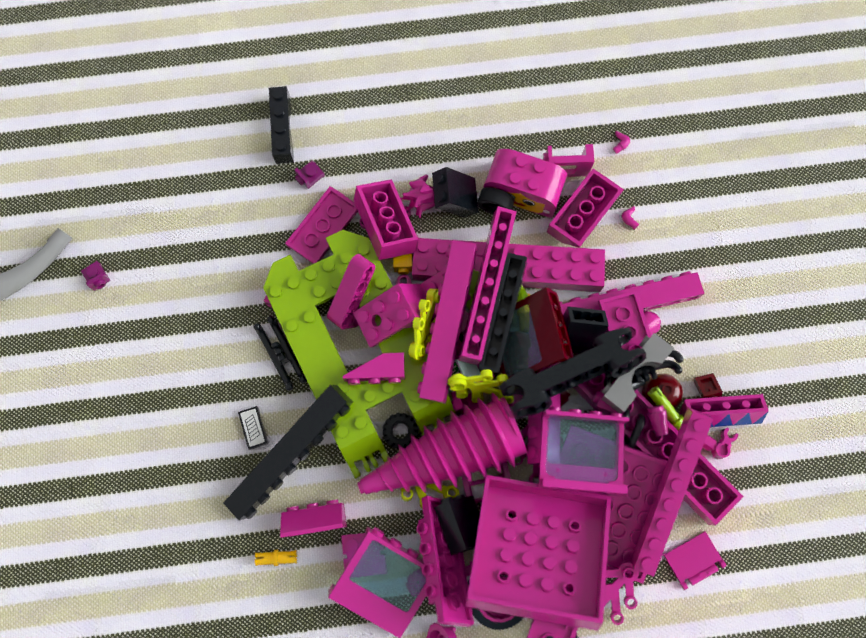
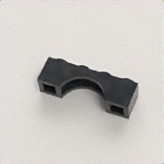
[269,86,294,164]

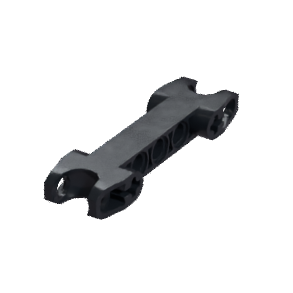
[499,328,646,418]

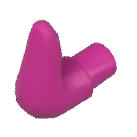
[613,131,630,154]
[621,206,639,230]

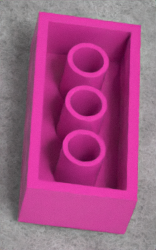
[354,179,418,260]

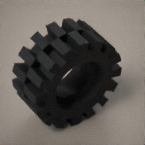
[382,413,418,449]

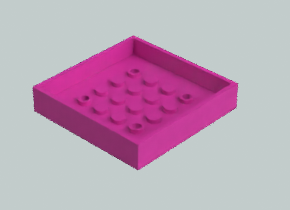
[466,475,611,631]

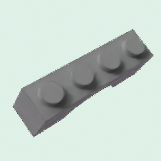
[601,333,674,414]

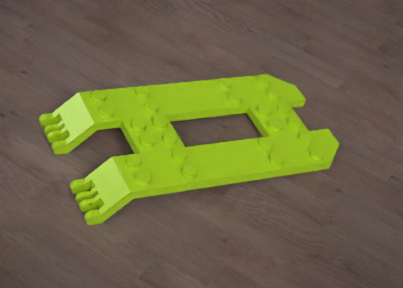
[263,230,456,479]

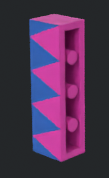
[679,394,769,427]

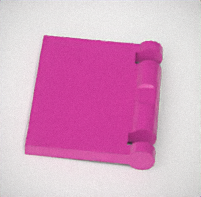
[664,531,726,590]

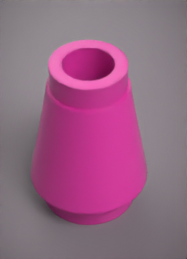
[646,405,668,436]

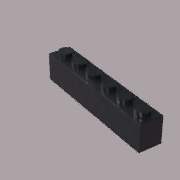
[479,253,527,376]

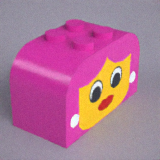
[483,149,567,218]

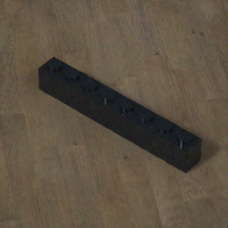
[223,385,353,521]

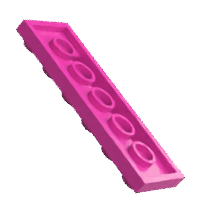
[416,496,474,627]

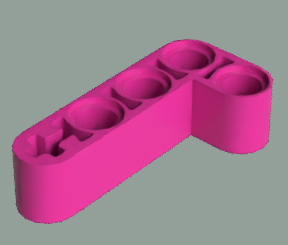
[327,254,375,330]

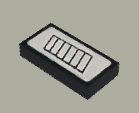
[238,406,269,450]

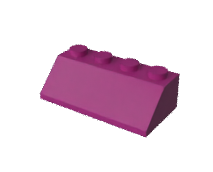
[547,168,624,248]

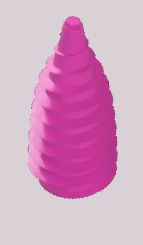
[357,392,527,494]

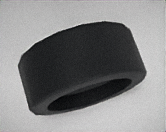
[477,187,515,215]

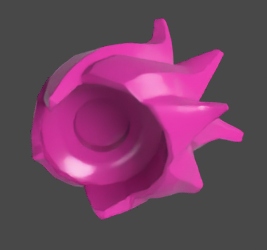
[400,174,435,218]

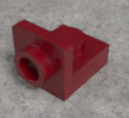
[694,373,723,398]

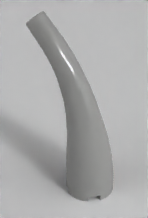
[0,228,73,301]

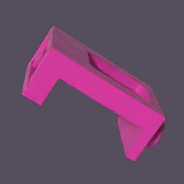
[543,144,595,177]

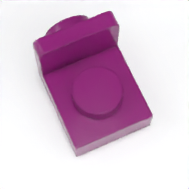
[294,160,325,189]
[81,261,111,291]

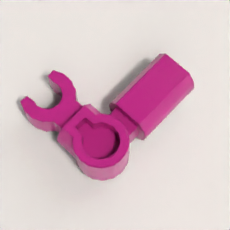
[703,427,738,459]

